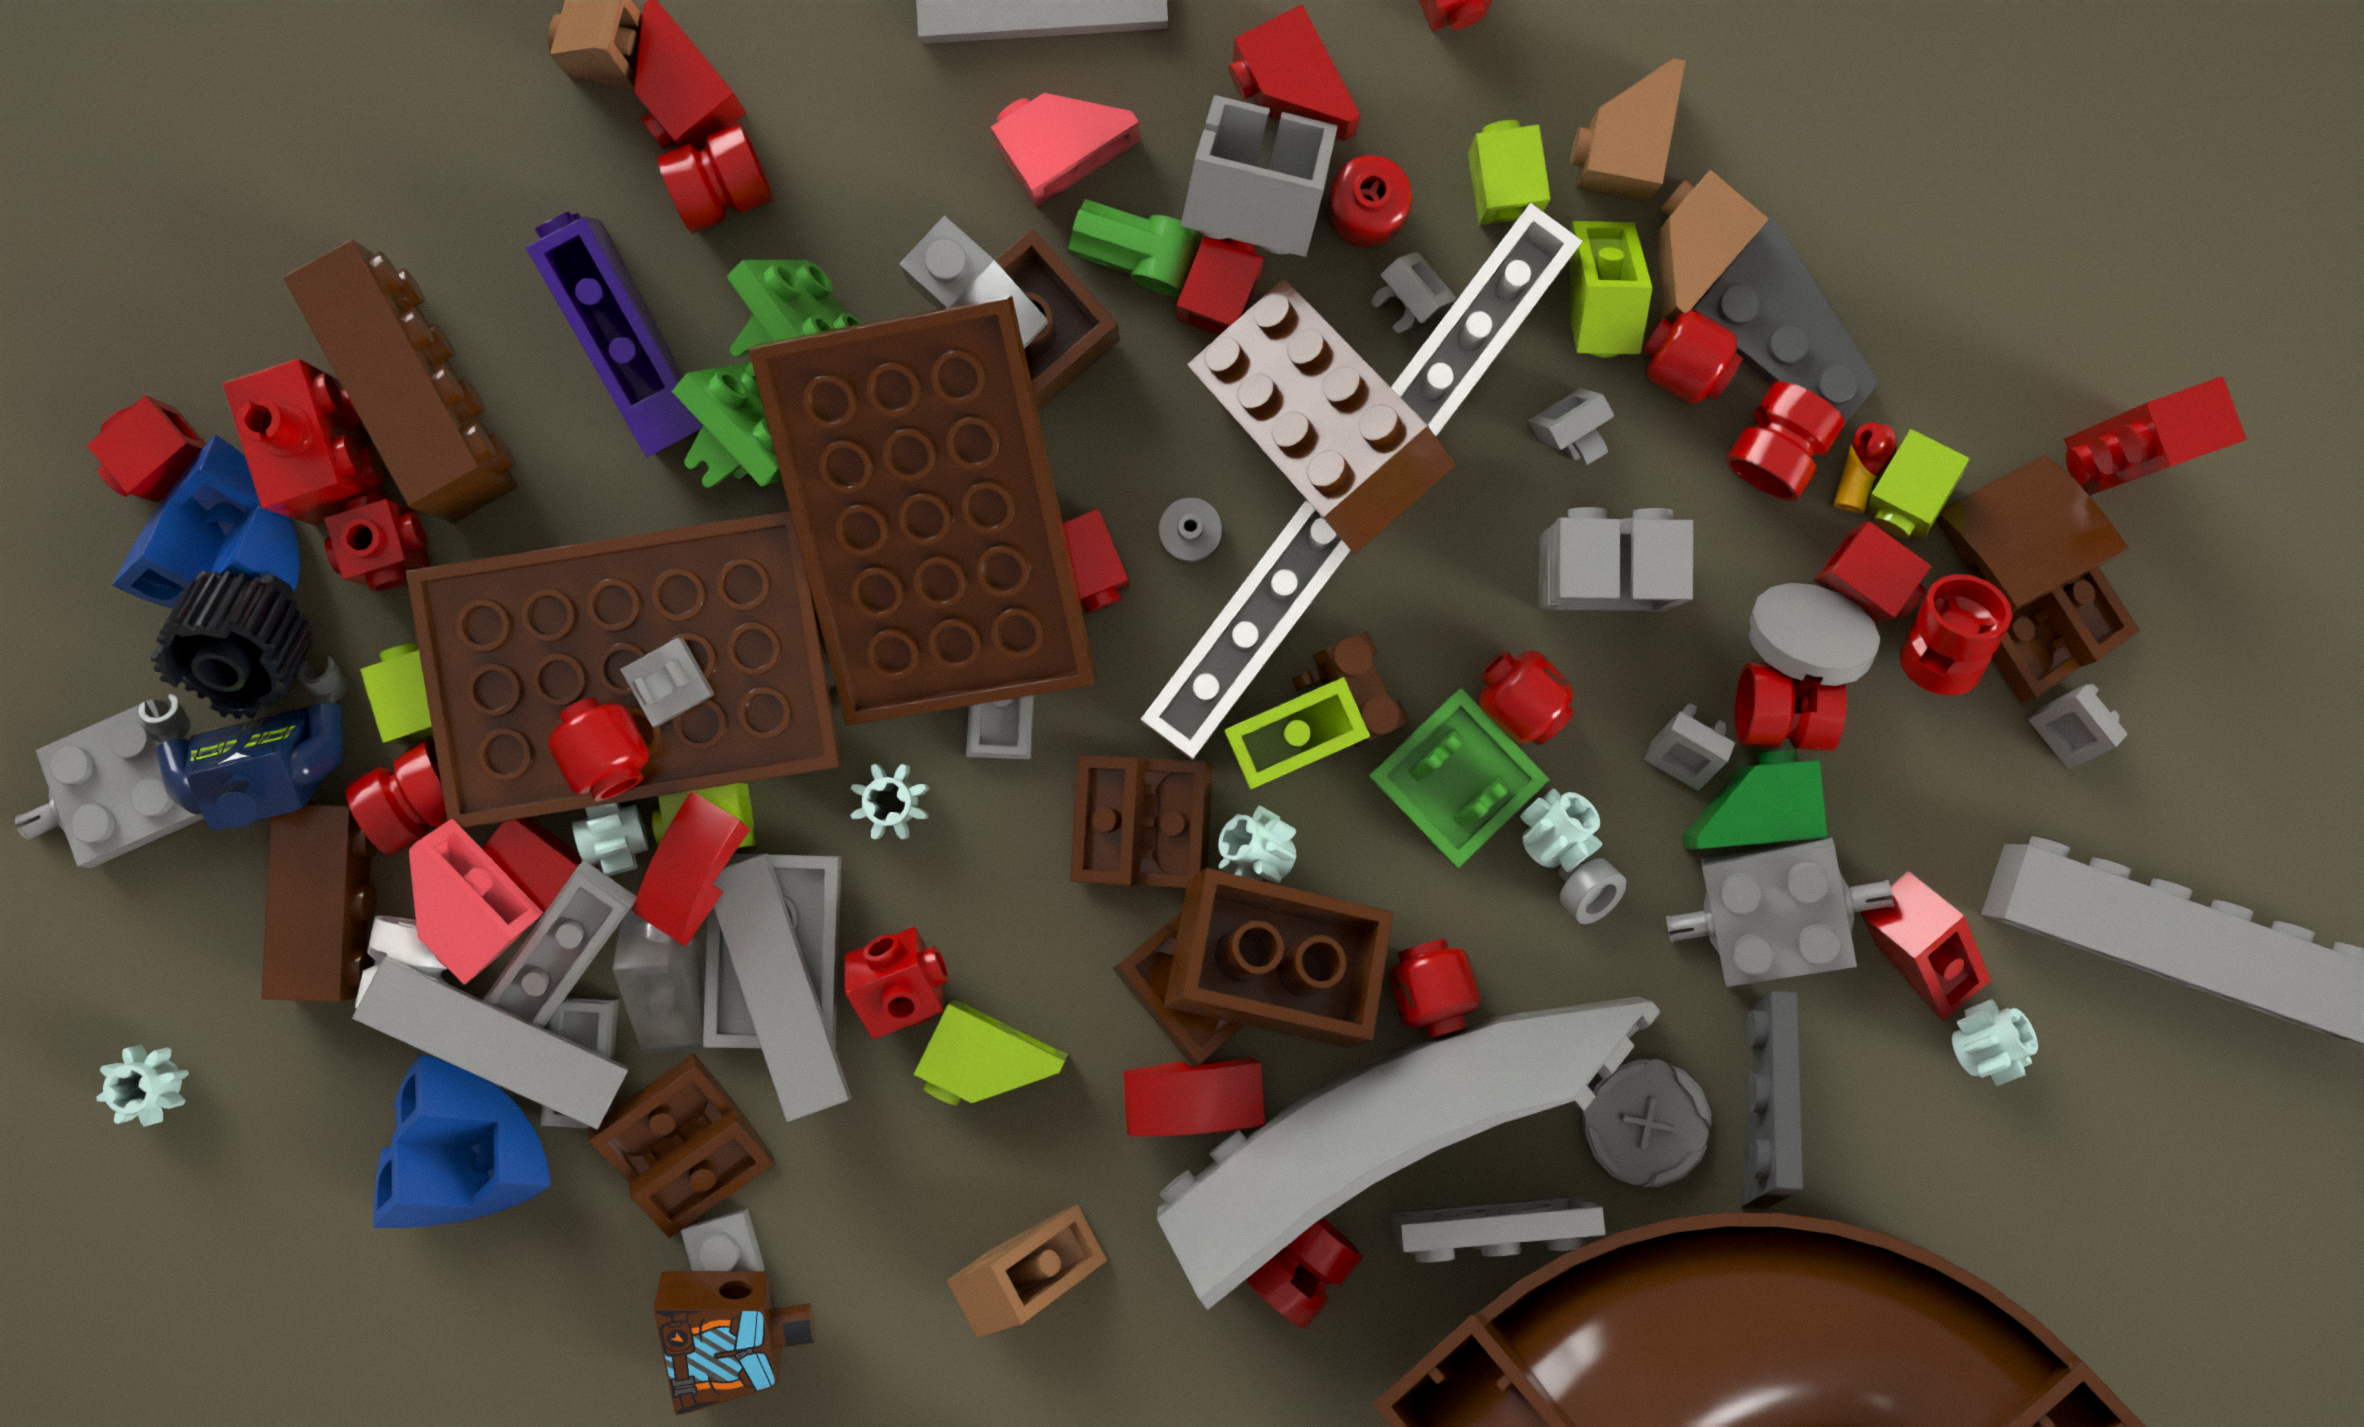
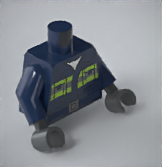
[138,656,350,831]

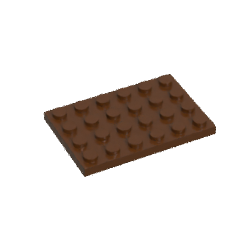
[748,295,1097,726]
[406,511,842,828]

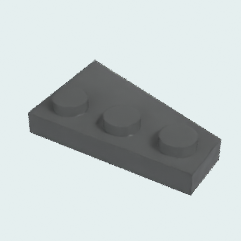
[1693,215,1879,424]
[1741,991,1803,1209]

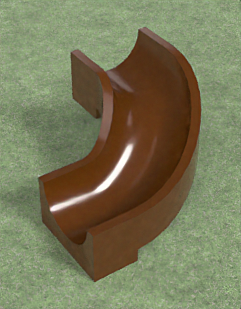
[1372,1212,2146,1427]

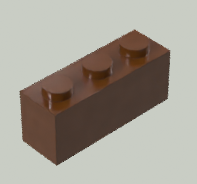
[261,805,378,1002]

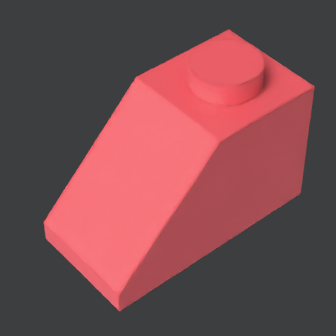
[990,93,1140,208]
[409,818,544,985]

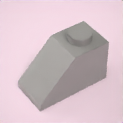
[899,215,1049,349]

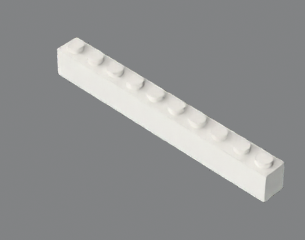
[1141,203,1582,760]

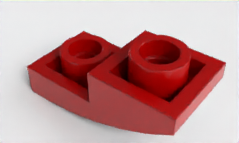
[632,791,750,947]
[1123,1057,1265,1137]

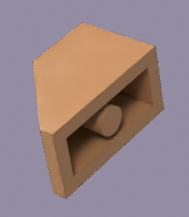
[548,0,642,93]
[1570,58,1686,202]
[1655,169,1769,323]
[946,1204,1108,1338]

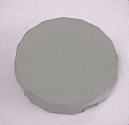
[1748,583,1880,686]
[1581,1057,1711,1187]

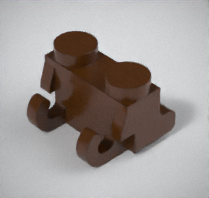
[1291,631,1410,748]

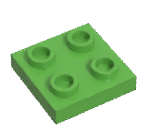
[726,259,863,377]
[672,362,782,488]
[1367,688,1550,868]

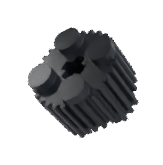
[151,571,313,719]

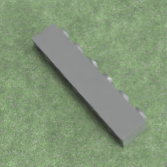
[1981,836,2364,1045]

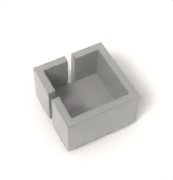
[1181,95,1338,257]
[1538,507,1693,612]

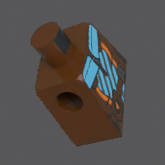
[654,1271,815,1415]

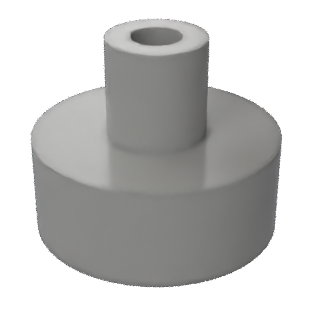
[1159,498,1222,563]
[1558,858,1626,924]

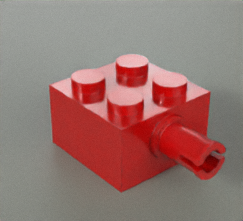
[223,358,386,526]

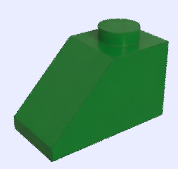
[1682,749,1828,849]

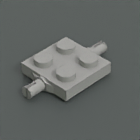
[15,699,219,868]
[1666,837,1894,987]

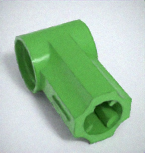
[1068,199,1203,297]

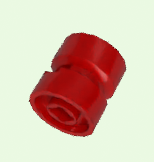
[657,123,774,234]
[1725,381,1845,502]
[1899,574,2013,696]
[1734,662,1847,752]
[345,739,447,855]
[1245,1218,1364,1329]

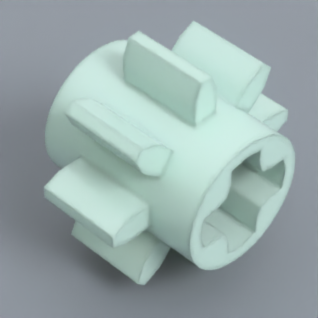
[851,764,930,839]
[1520,789,1602,872]
[572,802,650,876]
[1218,806,1297,884]
[1952,999,2038,1086]
[96,1045,189,1127]

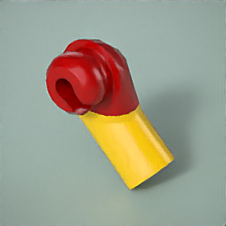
[1833,422,1898,514]

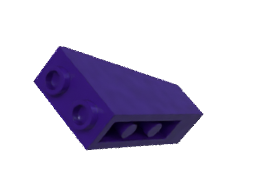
[525,211,703,458]

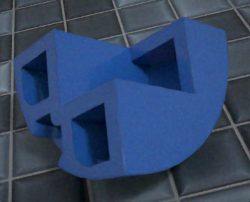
[112,434,300,609]
[373,1055,551,1228]

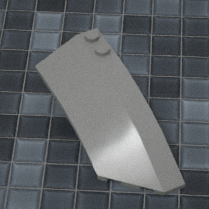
[1157,996,1661,1310]

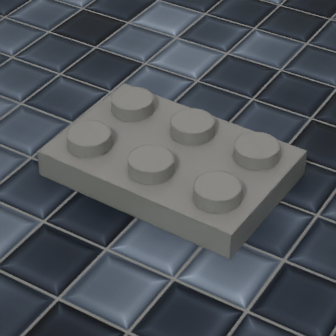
[703,853,842,1048]
[1389,1196,1606,1262]

